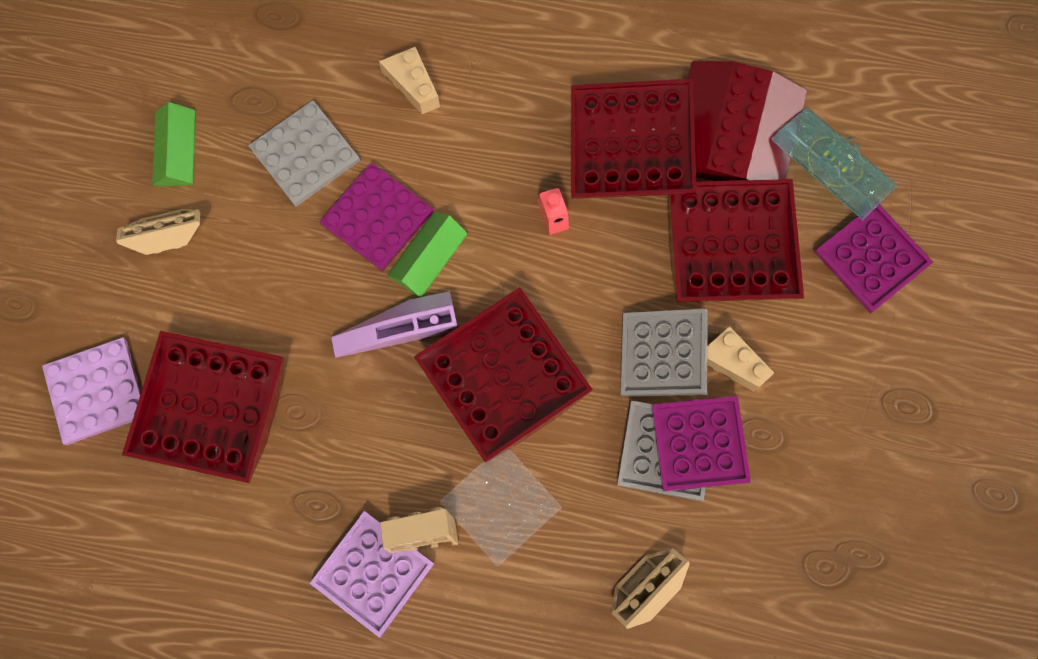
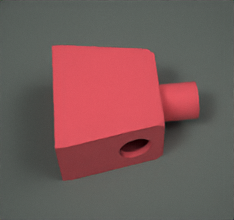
[537,188,569,235]

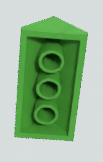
[152,102,196,187]
[387,212,468,298]

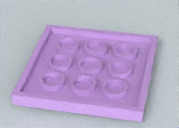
[42,337,141,445]
[310,511,434,638]

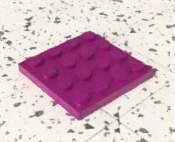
[319,162,434,272]
[814,202,933,314]
[651,396,751,492]

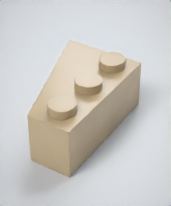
[379,47,440,114]
[707,326,774,392]
[380,507,459,553]

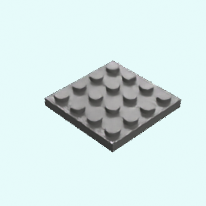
[248,101,360,207]
[621,309,708,396]
[617,401,706,502]

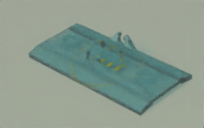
[771,107,898,220]

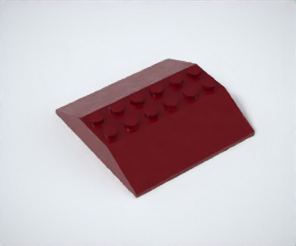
[688,61,807,181]
[571,78,697,199]
[669,179,804,302]
[414,287,593,463]
[122,330,284,483]

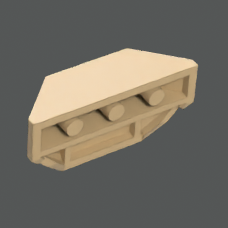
[116,209,200,255]
[611,548,690,629]

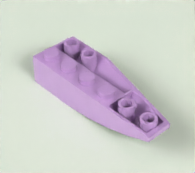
[331,291,458,358]

